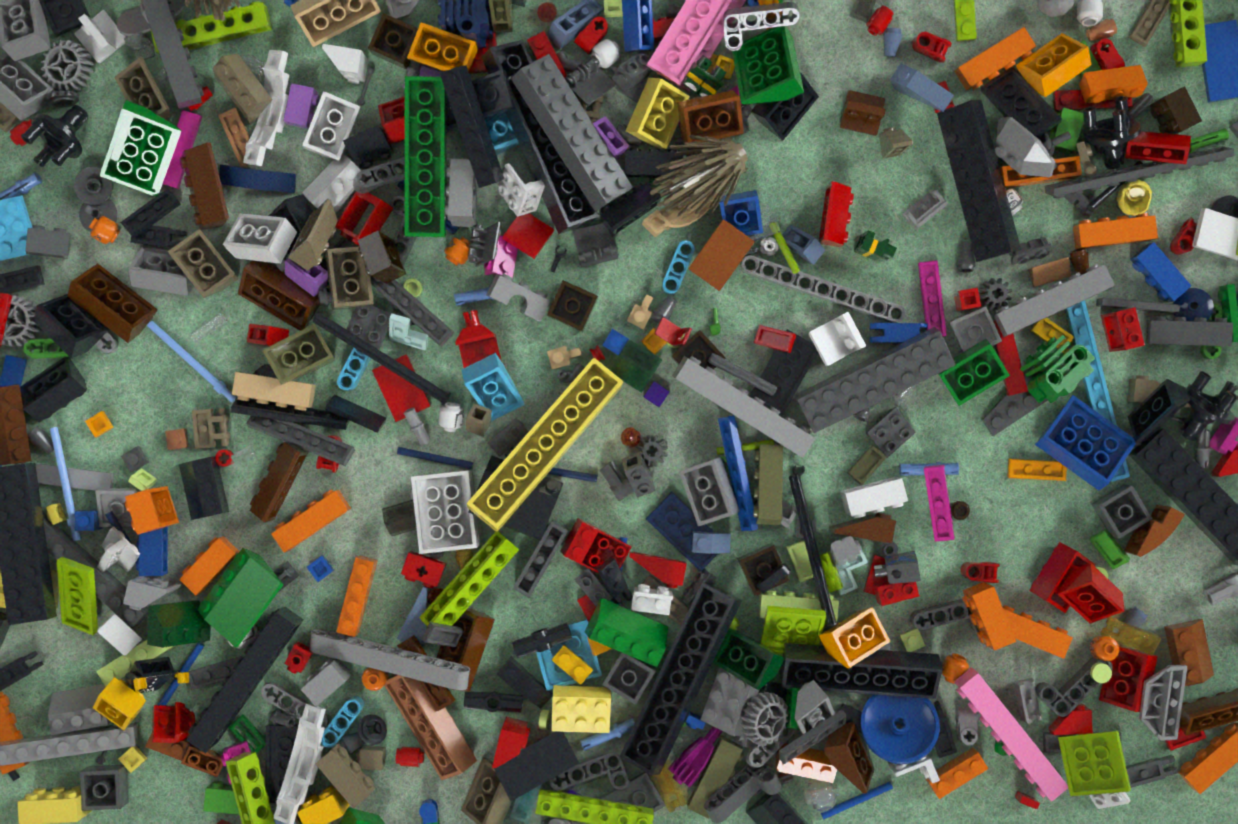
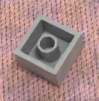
[301,658,353,707]

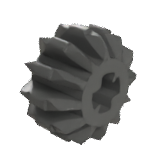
[979,278,1012,310]
[636,435,668,467]

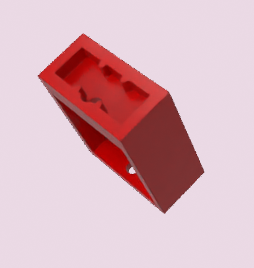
[335,191,393,245]
[1101,307,1145,352]

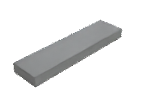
[36,464,114,491]

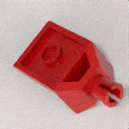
[455,310,502,368]

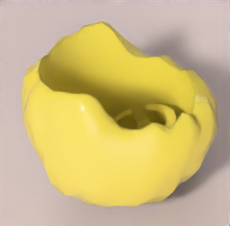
[1116,179,1152,216]

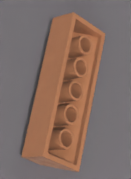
[385,674,477,780]

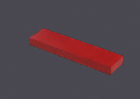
[993,320,1028,396]

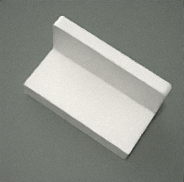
[97,610,142,656]

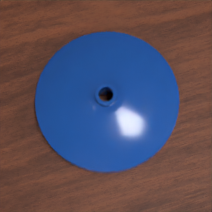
[860,695,940,764]

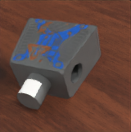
[874,551,921,584]

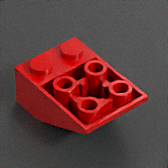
[560,518,632,573]

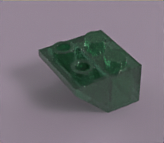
[610,339,662,393]

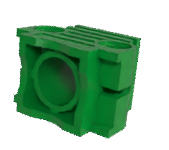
[1020,335,1095,403]

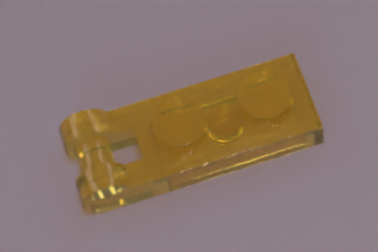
[1100,616,1161,655]
[651,763,687,813]

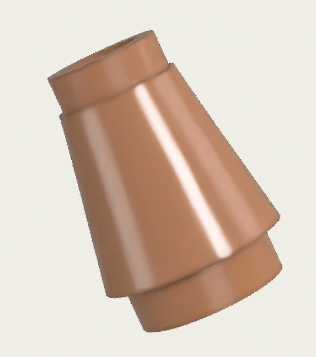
[1086,19,1117,41]

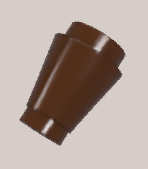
[1069,248,1089,275]

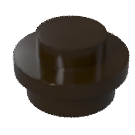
[950,501,970,520]

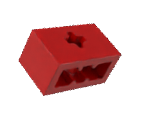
[401,551,447,588]
[873,581,919,606]

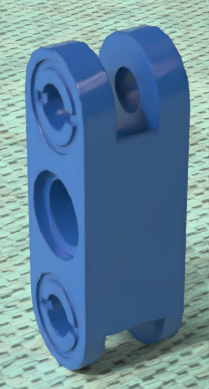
[870,323,927,343]

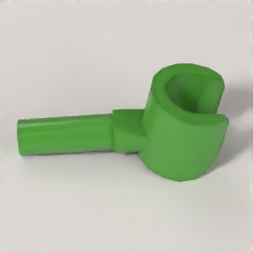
[709,308,721,336]

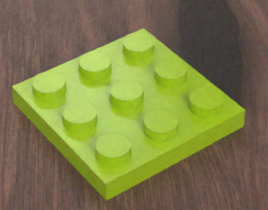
[760,605,826,654]
[1058,730,1131,796]

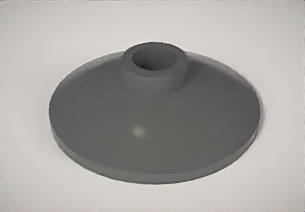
[74,167,113,205]
[79,199,118,232]

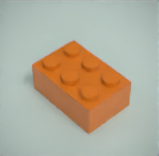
[125,486,179,535]
[962,582,1017,651]

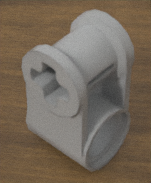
[955,707,978,745]

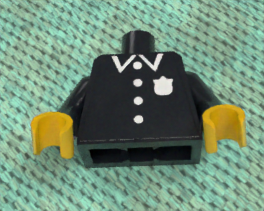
[125,657,189,694]

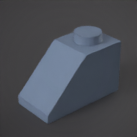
[782,225,826,265]
[691,531,731,554]

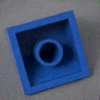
[719,190,763,236]

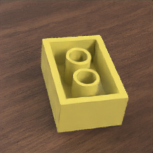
[626,78,690,149]
[552,685,611,733]
[18,786,92,824]

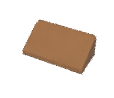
[1028,257,1071,287]

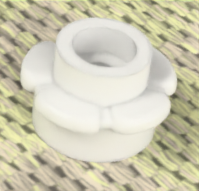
[760,237,779,256]

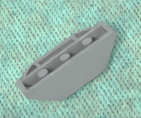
[994,117,1055,177]
[1139,665,1187,740]

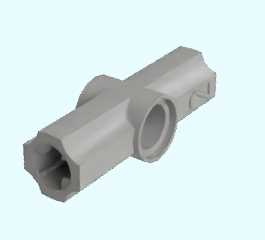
[1204,572,1238,605]

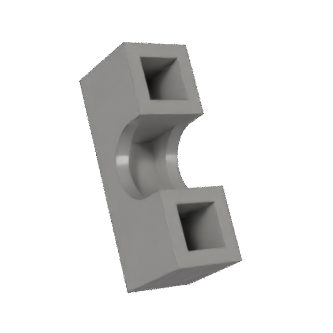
[486,273,551,322]

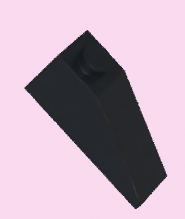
[497,656,553,709]

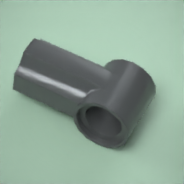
[600,461,634,501]

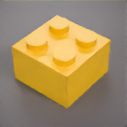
[93,677,146,730]
[297,785,350,824]

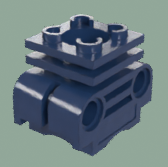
[438,0,494,49]

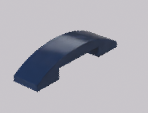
[219,164,297,193]

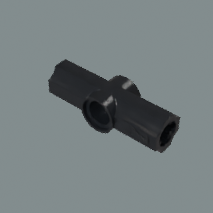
[512,622,572,658]
[464,691,523,713]

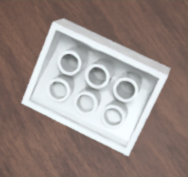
[411,470,480,554]

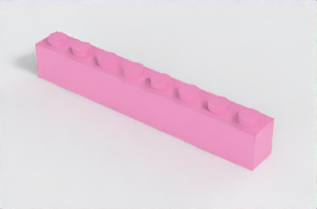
[954,667,1068,802]

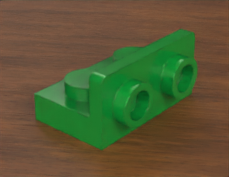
[785,688,800,731]

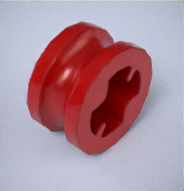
[589,345,606,362]
[215,449,234,467]

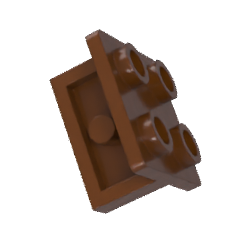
[840,90,886,136]

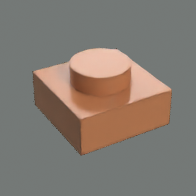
[165,428,189,450]

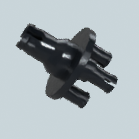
[1083,96,1141,169]
[21,105,88,167]
[1179,371,1238,441]

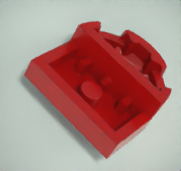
[152,702,195,743]

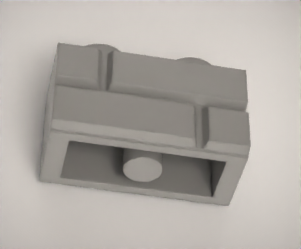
[830,536,861,567]

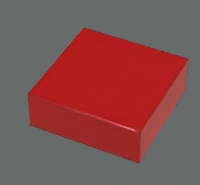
[1015,791,1040,809]

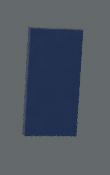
[645,491,718,571]

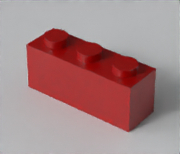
[1125,131,1191,164]

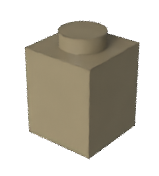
[466,403,492,437]
[356,746,386,770]

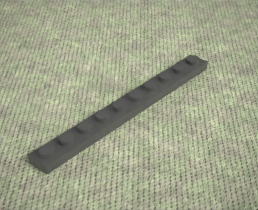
[1045,146,1234,198]

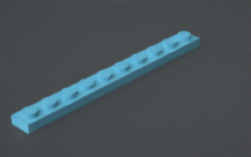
[1065,300,1130,482]

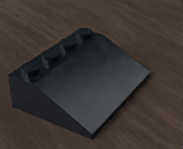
[468,455,563,541]

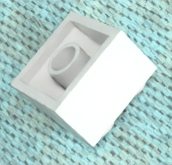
[322,44,368,84]

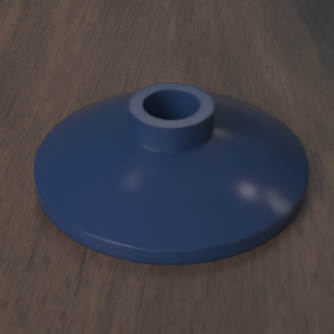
[1173,288,1214,321]

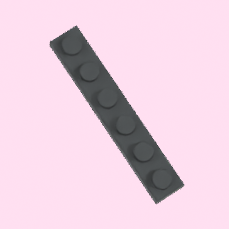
[246,416,355,466]

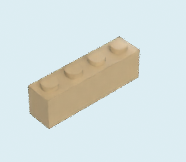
[232,372,316,411]

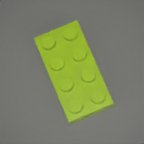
[57,557,98,635]

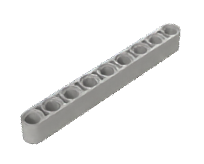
[740,255,906,323]
[309,629,470,690]

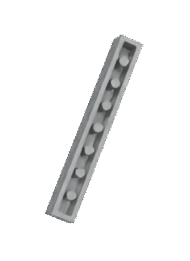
[672,356,815,458]
[0,723,139,766]

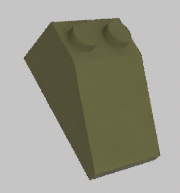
[262,324,334,385]

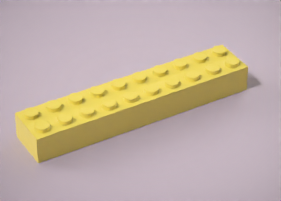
[466,358,623,532]

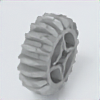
[41,40,94,92]
[2,295,40,347]
[740,692,790,746]

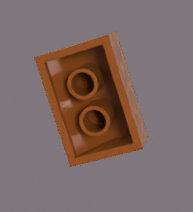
[1164,619,1214,686]

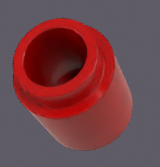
[866,5,894,36]
[9,119,33,146]
[395,747,425,767]

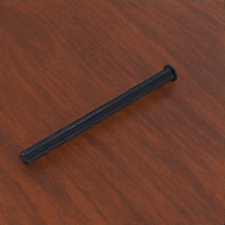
[313,312,451,406]
[789,474,839,627]

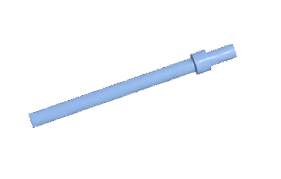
[147,321,236,403]
[50,427,81,541]

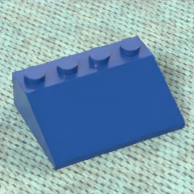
[1035,395,1136,491]

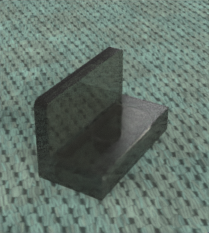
[382,499,417,536]

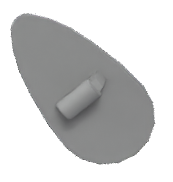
[117,2,184,36]

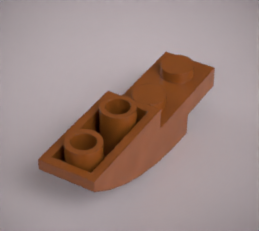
[145,733,223,777]

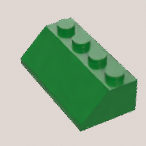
[584,597,668,667]

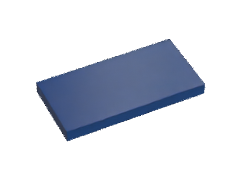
[1202,20,1238,103]

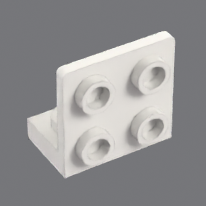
[498,163,545,217]
[809,312,866,366]
[631,584,673,615]
[888,755,940,783]

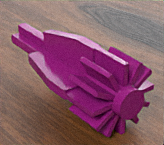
[668,726,723,787]

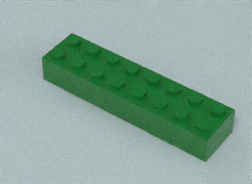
[405,76,447,238]

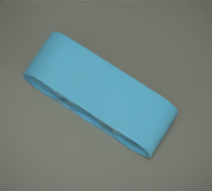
[662,240,695,295]
[337,347,371,391]
[321,696,364,748]

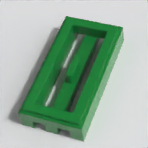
[228,714,266,754]

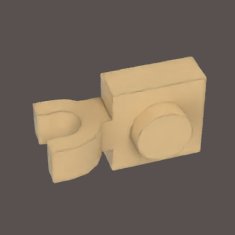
[627,294,653,330]
[547,346,582,370]

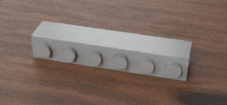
[994,264,1115,337]

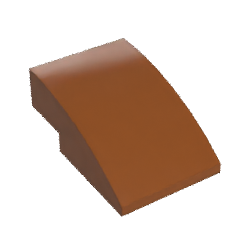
[688,219,755,291]
[1124,505,1185,557]

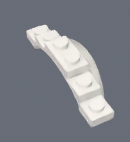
[243,50,289,166]
[274,703,326,824]

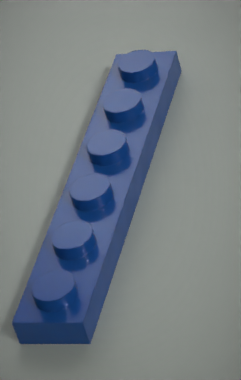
[718,415,758,531]

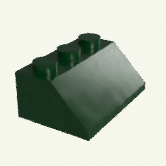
[147,600,211,648]
[713,628,785,690]

